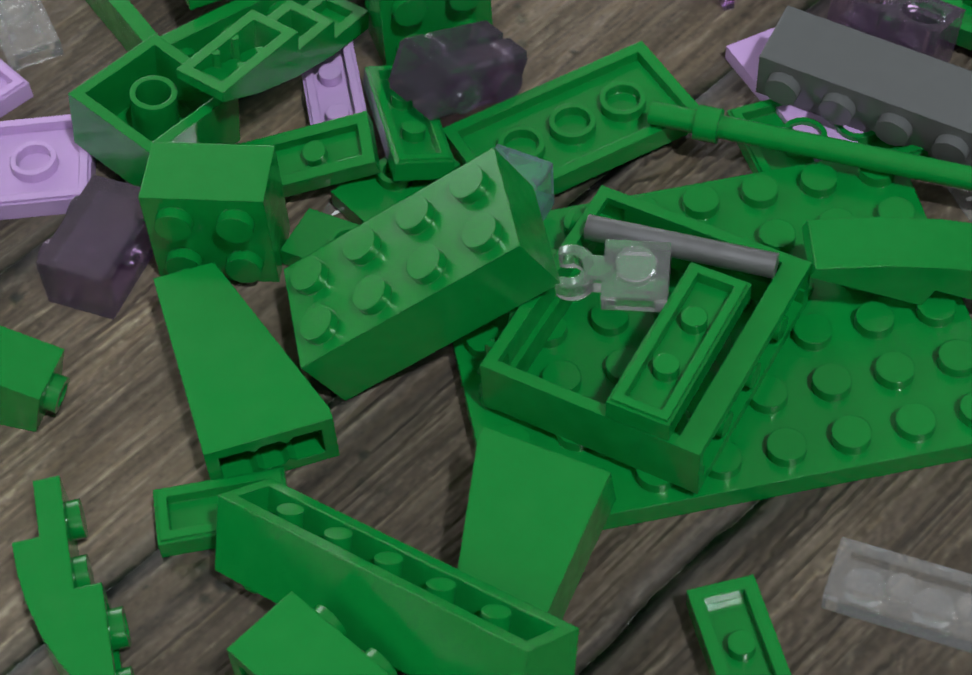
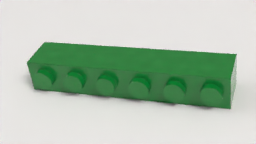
[215,478,579,675]

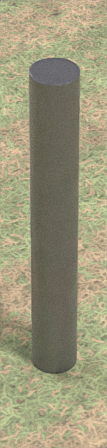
[584,214,780,279]

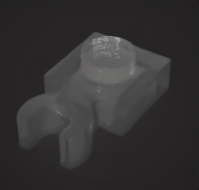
[555,239,672,312]

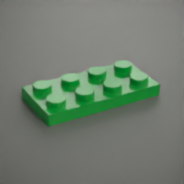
[443,41,699,202]

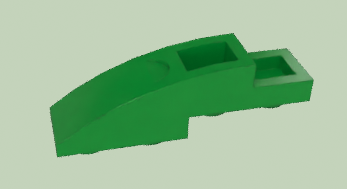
[12,475,135,675]

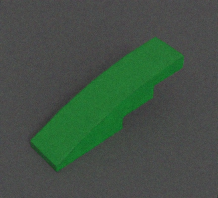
[176,0,369,102]
[802,217,972,305]

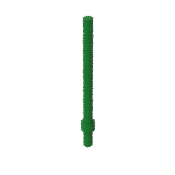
[647,101,972,191]

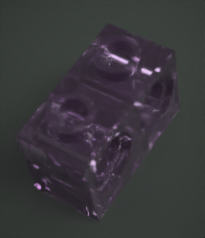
[827,0,966,62]

